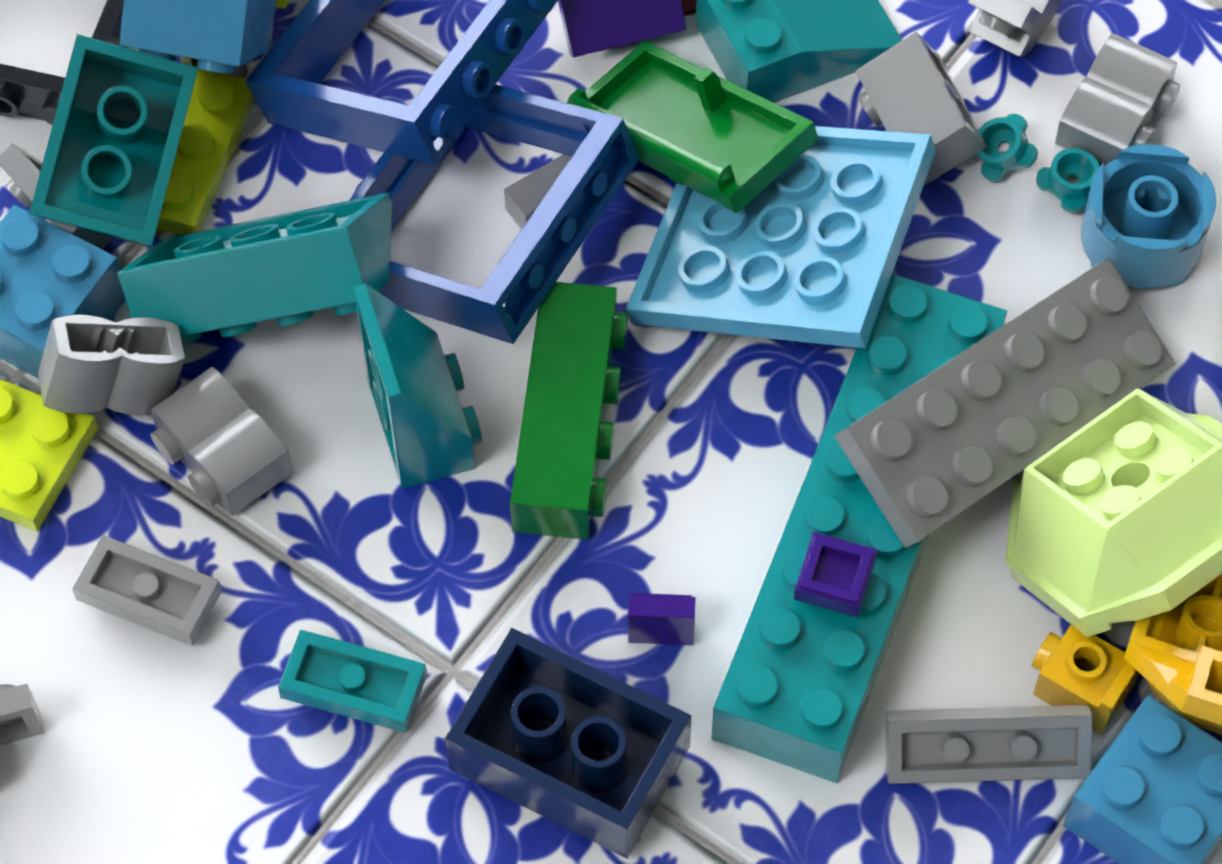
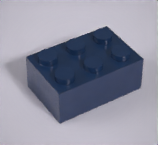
[445,627,692,859]

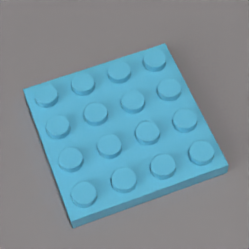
[626,126,936,349]

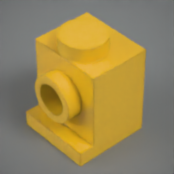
[1031,625,1139,735]

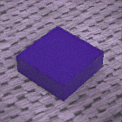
[794,532,878,618]
[628,593,696,646]

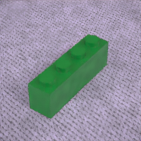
[510,282,628,540]

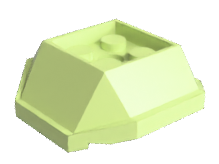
[1006,388,1222,637]

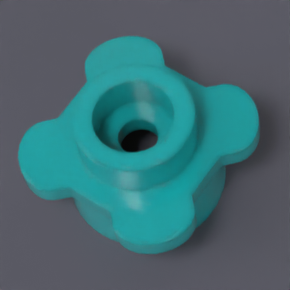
[977,114,1038,182]
[1036,148,1100,212]

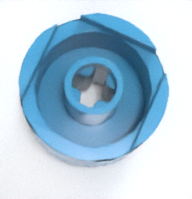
[1081,144,1216,289]

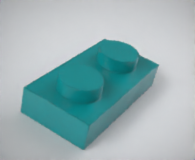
[278,629,427,733]

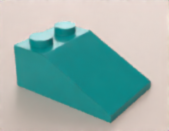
[696,0,902,103]
[29,34,198,247]
[353,283,482,489]

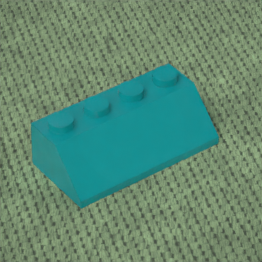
[117,193,392,345]

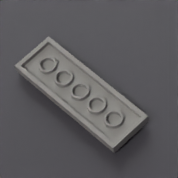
[834,258,1176,548]

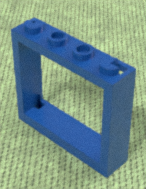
[245,0,558,165]
[349,84,639,344]

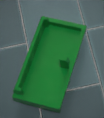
[567,41,818,213]

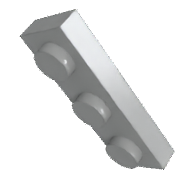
[886,705,1092,784]

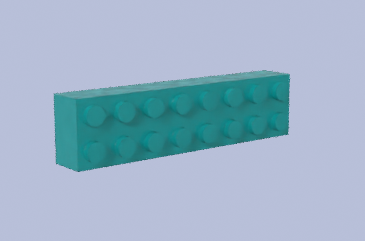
[711,274,1007,783]

